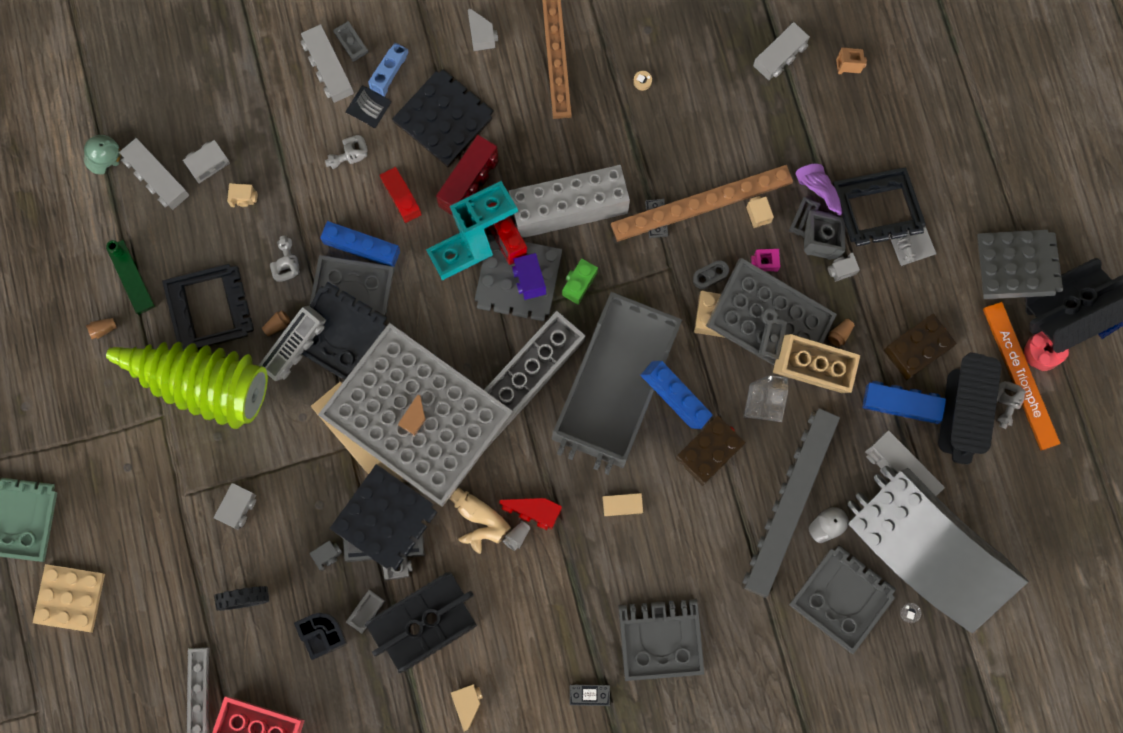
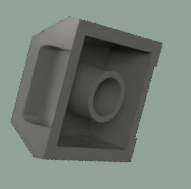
[804,209,845,260]

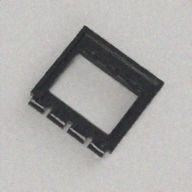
[833,167,926,247]
[162,264,254,351]

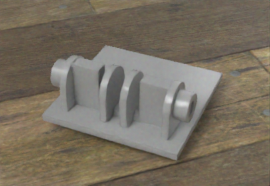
[889,226,936,266]

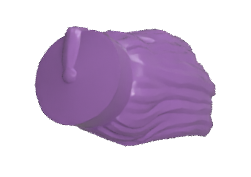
[796,164,842,216]

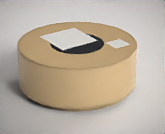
[633,71,652,91]

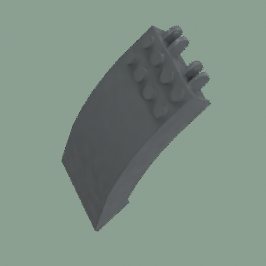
[551,292,682,475]
[848,466,1029,634]

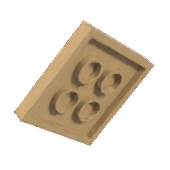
[33,564,105,633]

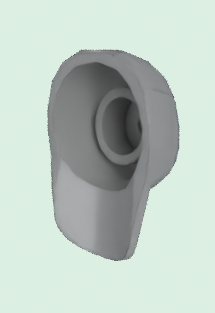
[808,507,849,543]

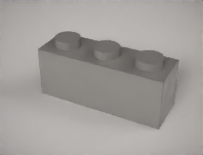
[753,22,810,80]

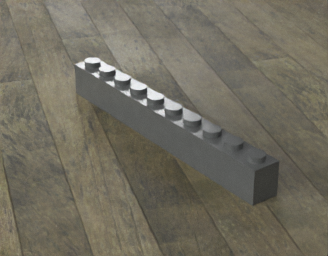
[742,408,840,598]

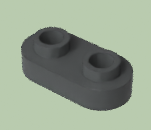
[693,261,729,289]

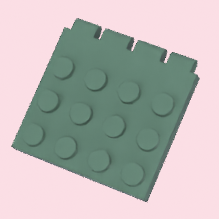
[0,478,57,562]

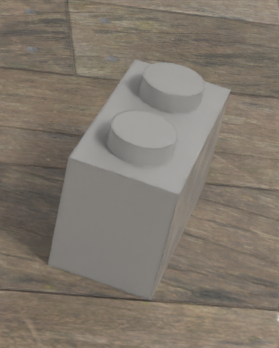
[183,140,230,183]
[214,483,256,530]

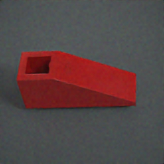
[499,498,562,531]

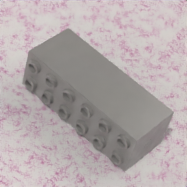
[509,165,630,238]

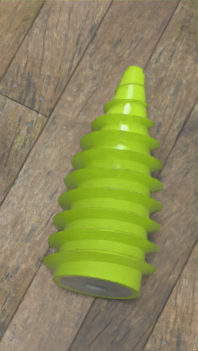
[106,342,268,429]

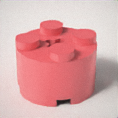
[1024,331,1069,371]

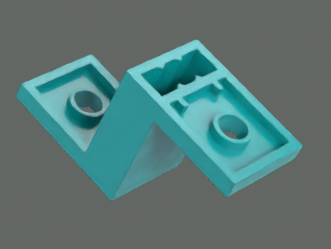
[426,181,518,280]

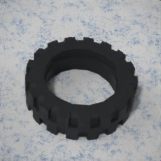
[214,586,270,611]

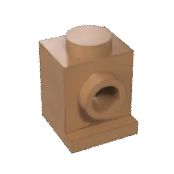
[836,48,867,74]

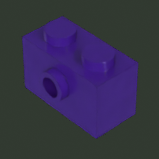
[512,253,547,300]

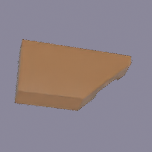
[398,395,426,436]

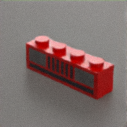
[488,202,527,265]

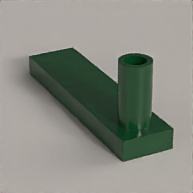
[106,240,155,315]

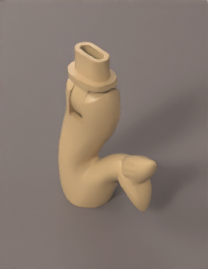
[450,488,511,554]

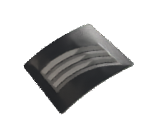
[345,85,391,128]

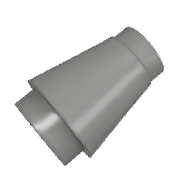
[503,521,531,551]

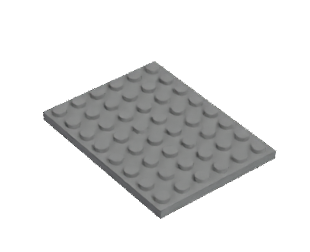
[318,323,513,507]

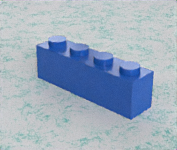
[320,221,400,267]
[640,361,713,429]
[862,381,946,424]

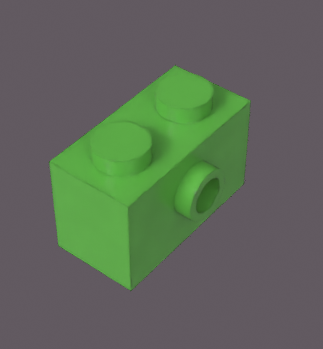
[562,258,598,305]

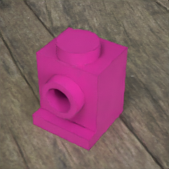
[751,249,780,272]

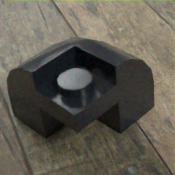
[294,613,348,660]

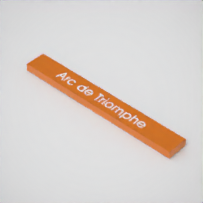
[983,302,1060,451]

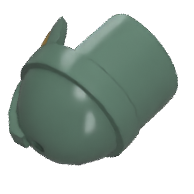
[84,135,121,175]

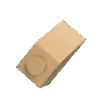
[451,684,483,731]

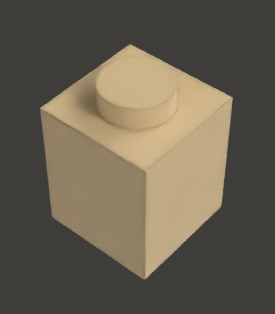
[746,196,774,228]

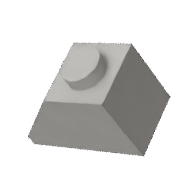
[468,9,498,51]

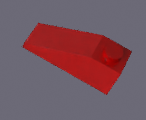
[379,167,421,223]

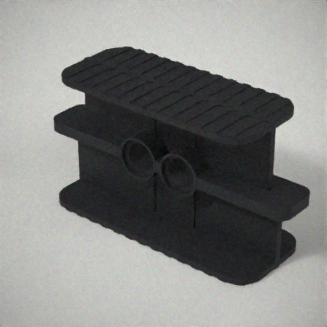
[1025,258,1123,353]
[938,352,1001,465]
[364,572,477,673]

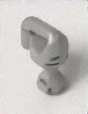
[325,135,368,169]
[270,236,300,282]
[997,381,1026,429]

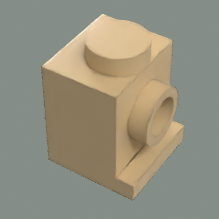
[227,183,258,207]

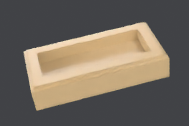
[603,493,643,516]

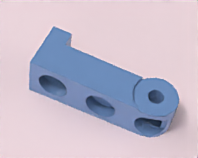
[368,43,408,97]

